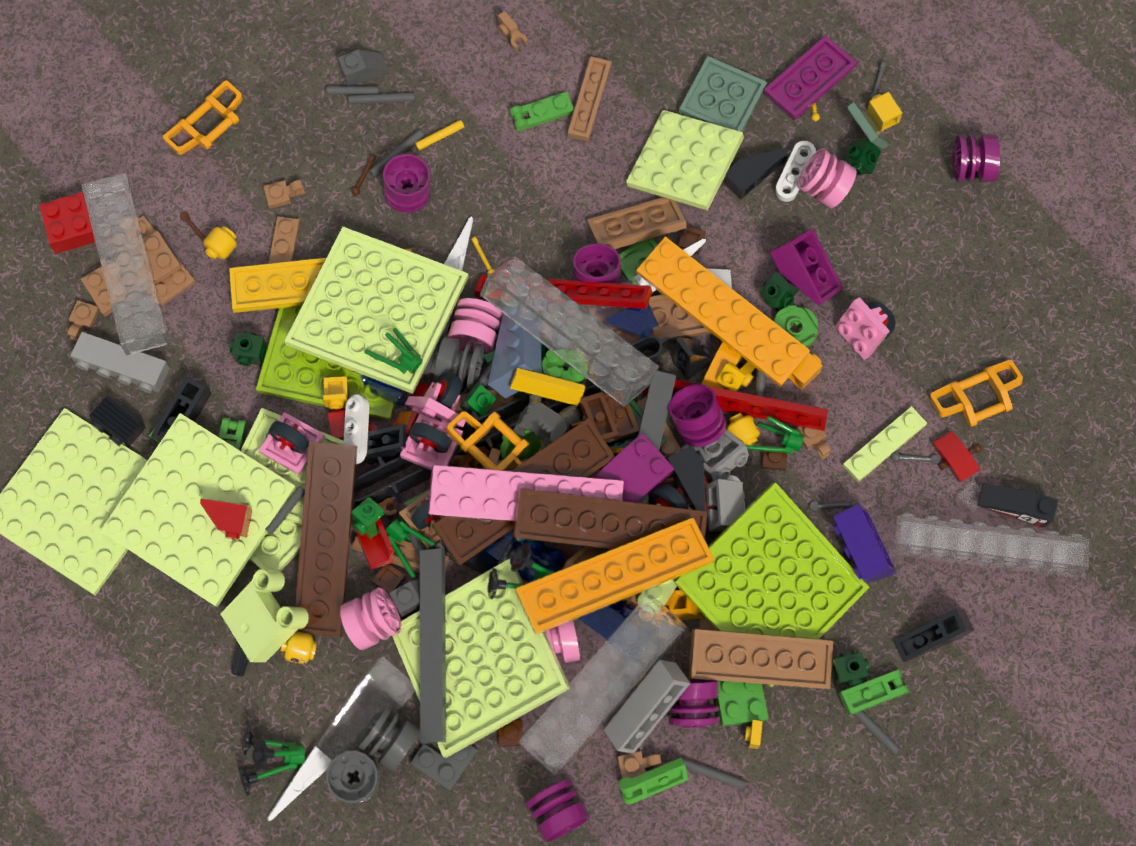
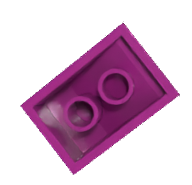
[770,228,843,305]
[593,433,674,503]

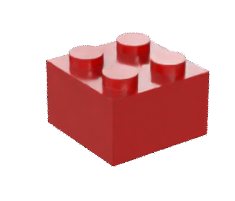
[39,192,99,254]

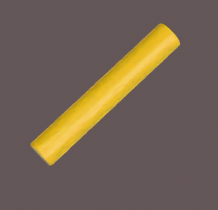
[415,120,464,151]

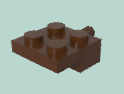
[570,388,640,443]

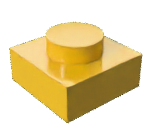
[745,720,763,749]

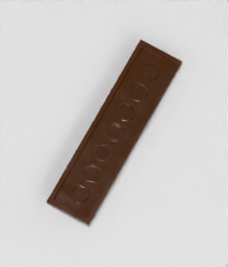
[432,418,615,565]
[295,442,358,637]
[513,488,708,549]

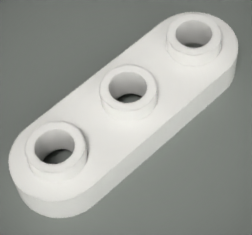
[775,141,816,202]
[343,394,369,464]

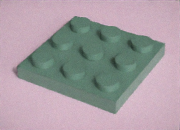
[679,56,767,132]

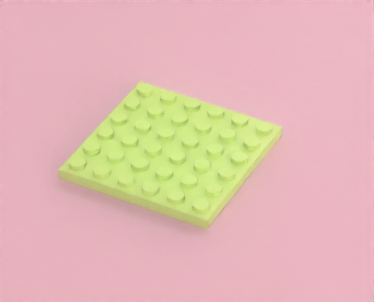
[285,227,469,394]
[0,408,148,596]
[100,413,297,607]
[392,559,570,758]

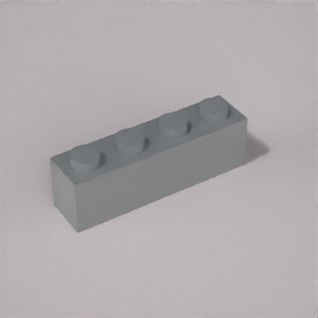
[70,332,170,393]
[604,660,690,753]

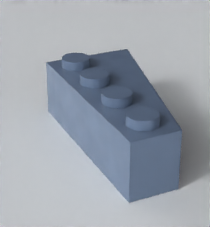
[488,296,542,398]

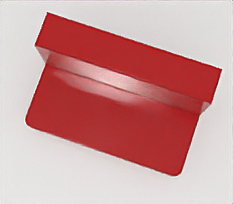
[354,519,393,570]

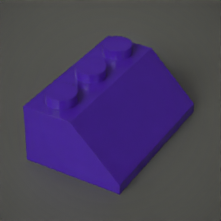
[833,504,897,583]

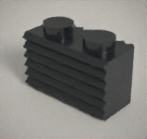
[89,395,146,448]

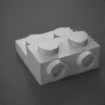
[681,429,749,482]

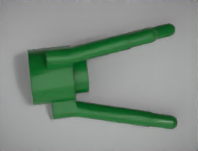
[364,328,423,374]
[746,416,805,455]
[386,519,435,578]

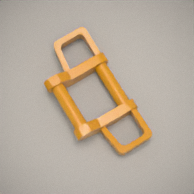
[163,81,243,155]
[930,360,1023,427]
[446,411,530,471]

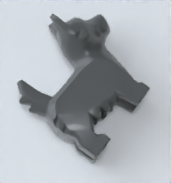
[513,394,582,450]

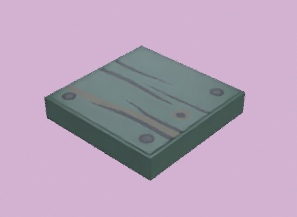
[847,102,890,149]

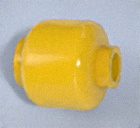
[203,226,237,260]
[726,413,760,445]
[280,631,317,664]

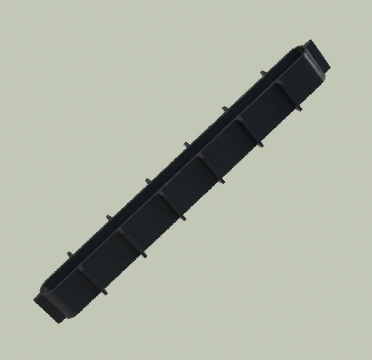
[353,335,669,509]

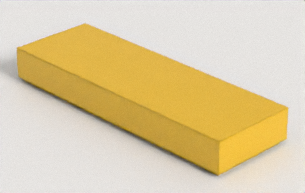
[510,368,585,406]

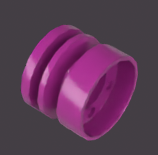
[952,135,1000,182]
[383,154,430,213]
[573,243,621,284]
[668,384,727,447]
[668,679,720,728]
[525,780,590,843]

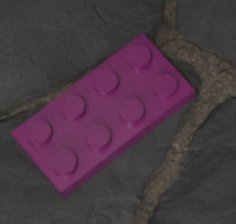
[764,35,857,121]

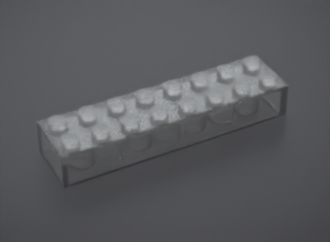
[81,173,171,356]
[480,256,659,407]
[889,513,1090,578]
[519,594,688,776]

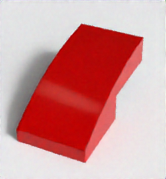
[932,431,981,482]

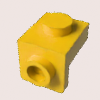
[717,362,755,392]
[323,376,348,409]

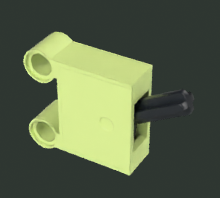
[221,569,309,676]

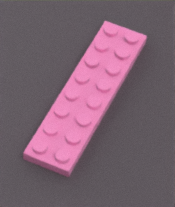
[428,465,624,521]

